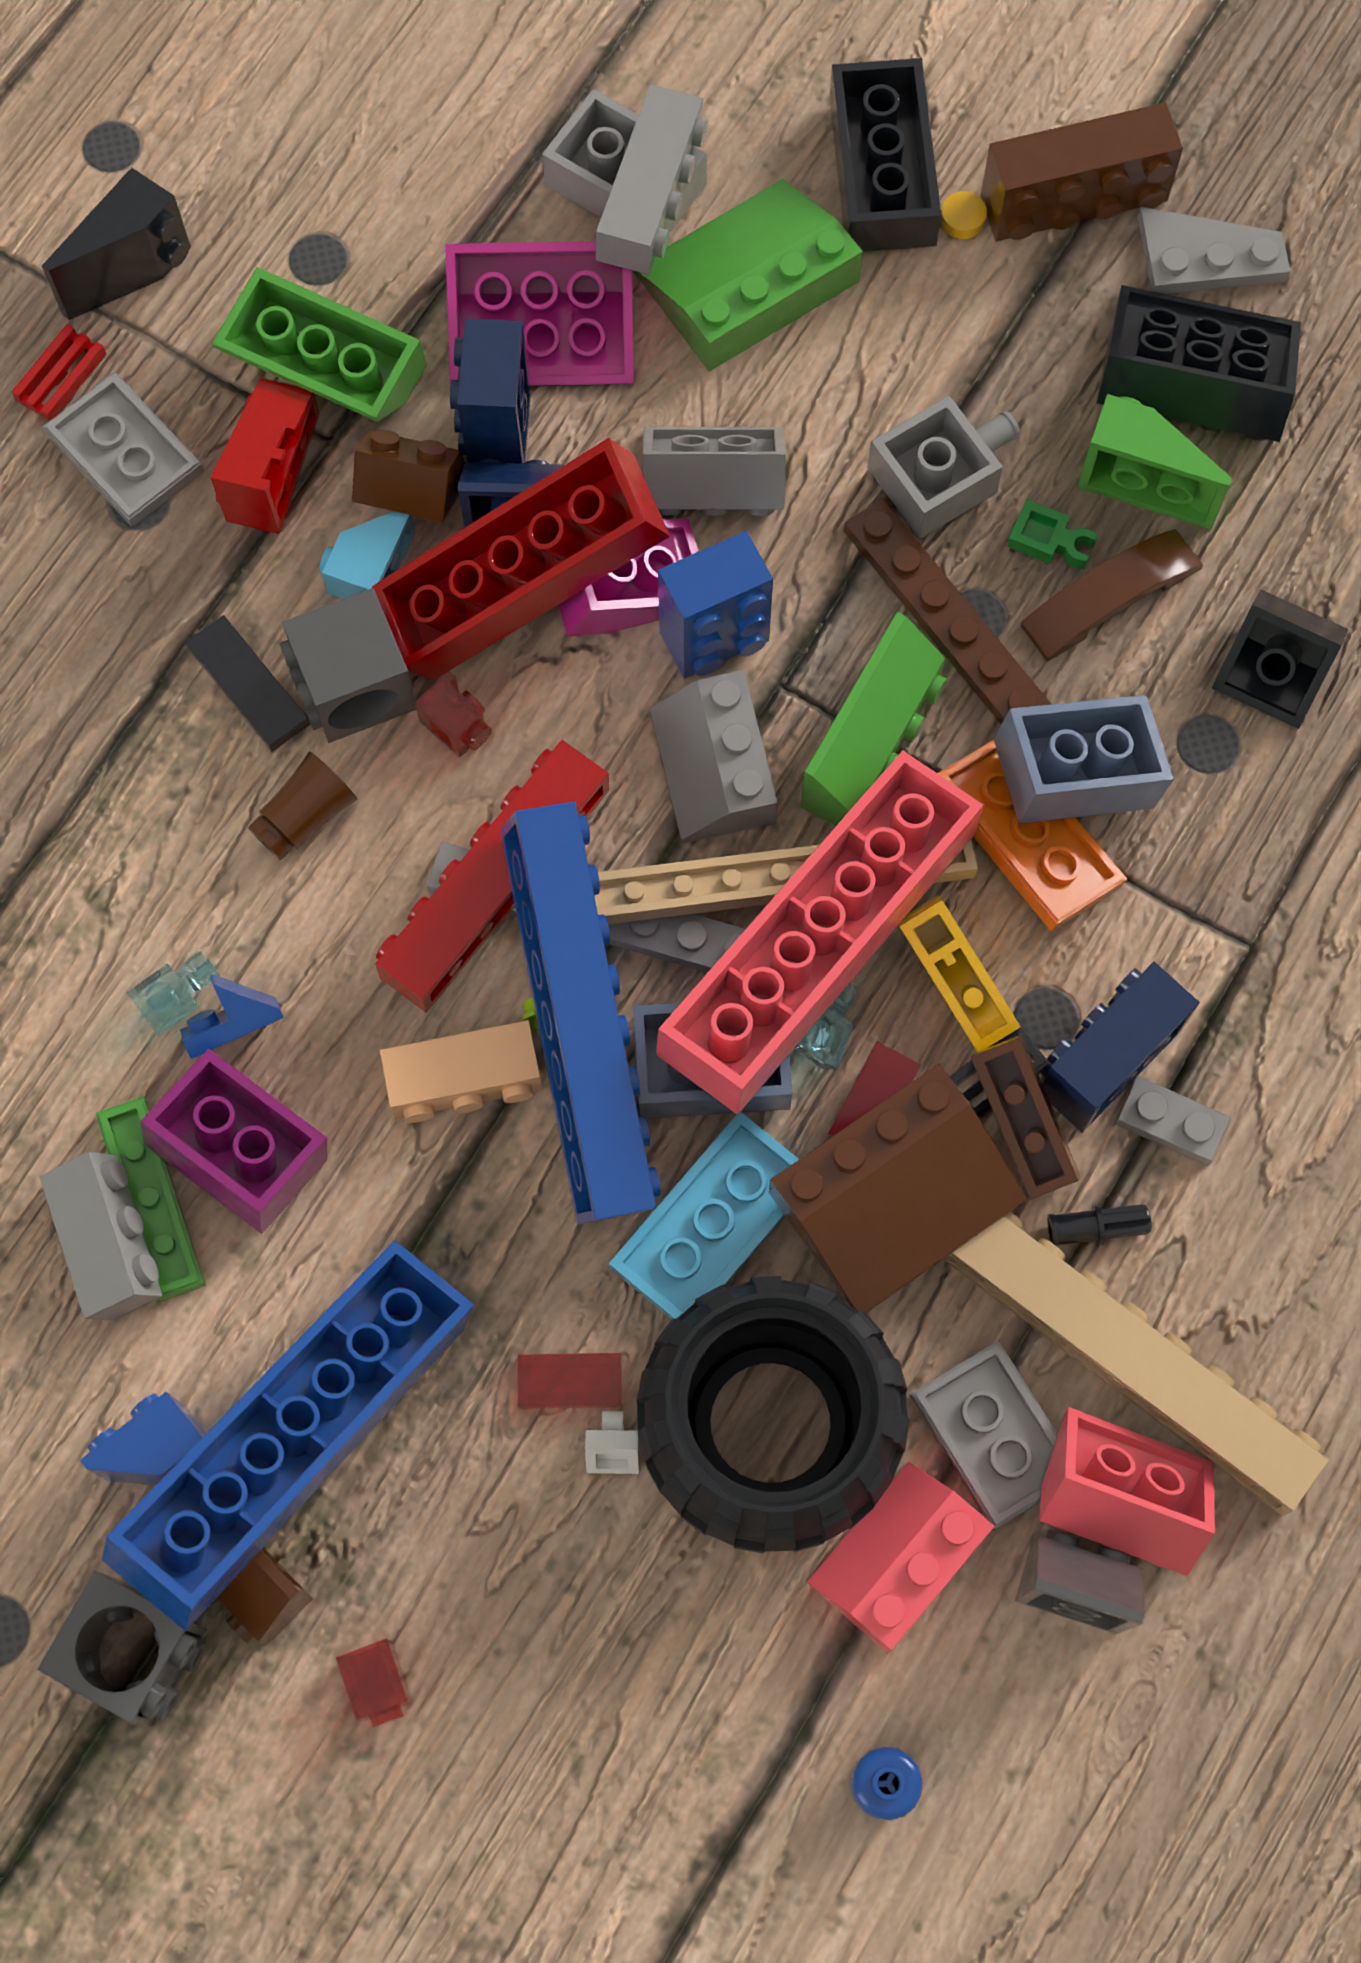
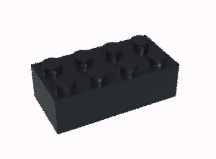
[829,58,942,251]

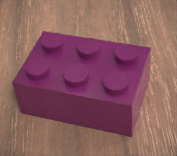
[140,1048,327,1234]

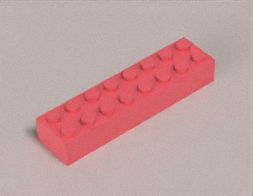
[656,750,984,1115]

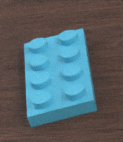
[608,1111,799,1320]

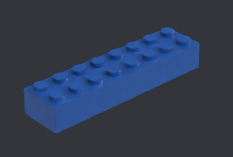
[500,801,660,1225]
[102,1240,474,1632]

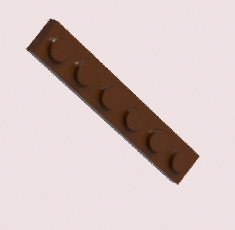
[844,498,1051,724]

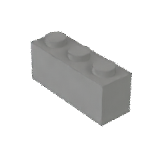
[39,1151,163,1320]

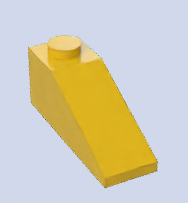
[899,895,1021,1052]

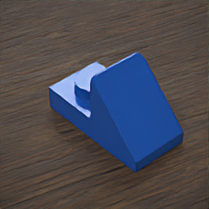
[180,974,284,1059]

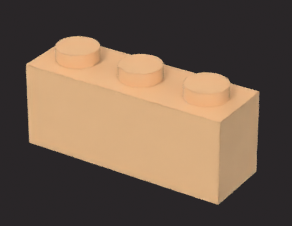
[380,1020,543,1123]

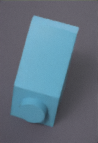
[319,511,416,599]

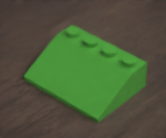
[633,179,863,372]

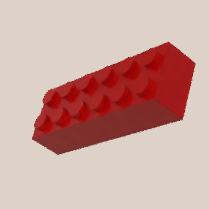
[371,438,670,681]

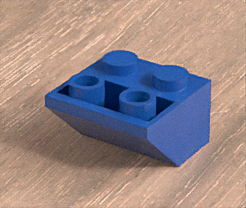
[80,1391,206,1485]

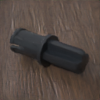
[1047,1204,1152,1247]

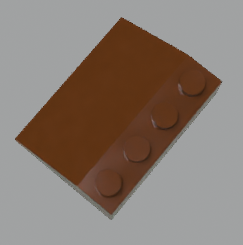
[769,1063,1027,1313]

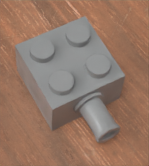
[867,395,1020,539]

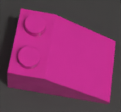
[558,518,699,636]

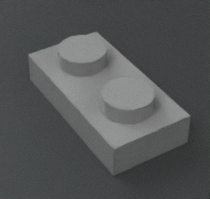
[1115,1075,1231,1166]

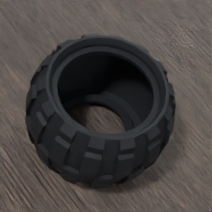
[636,1276,910,1554]

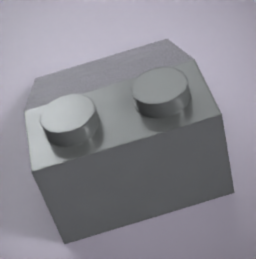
[1015,1530,1145,1634]

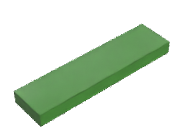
[96,1096,206,1303]

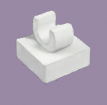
[585,1411,639,1474]

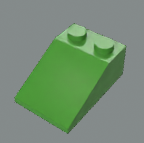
[1078,394,1232,530]

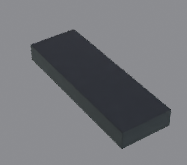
[185,615,310,752]

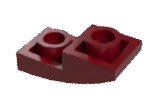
[828,1041,921,1136]

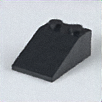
[42,167,191,320]

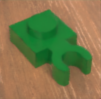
[1007,499,1098,569]

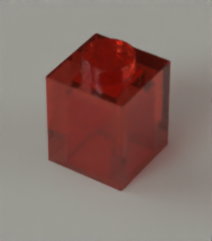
[336,1638,413,1728]

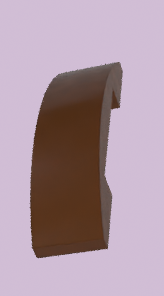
[1020,529,1203,662]

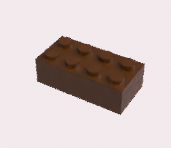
[980,102,1183,242]

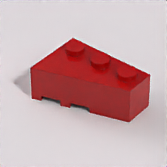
[210,378,320,534]

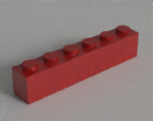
[375,740,609,1013]

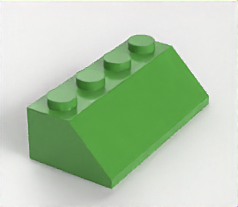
[212,267,427,422]
[801,612,947,826]

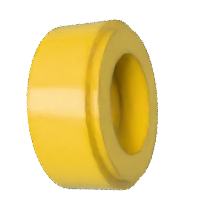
[941,191,987,239]

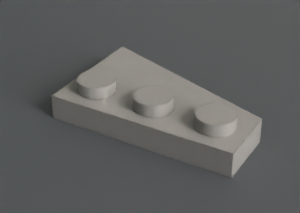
[1138,207,1290,294]

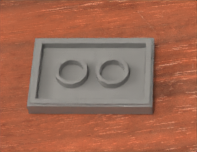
[42,372,205,527]
[910,1341,1058,1531]

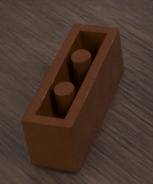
[971,1034,1080,1200]

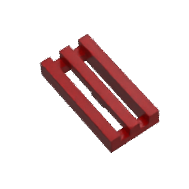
[11,324,107,421]

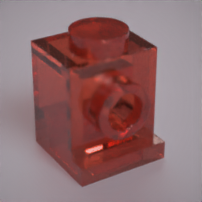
[415,671,492,758]

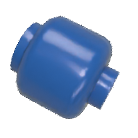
[850,1747,923,1821]

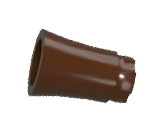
[248,751,358,861]

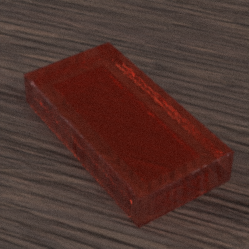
[518,1353,622,1409]

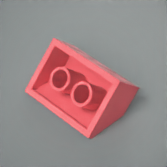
[1039,1407,1215,1576]
[807,1462,995,1654]

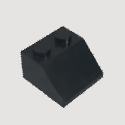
[1212,589,1348,729]

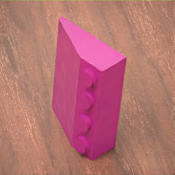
[445,241,634,385]

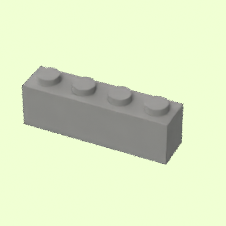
[596,84,709,274]

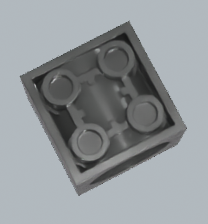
[279,588,418,743]
[37,1570,207,1726]

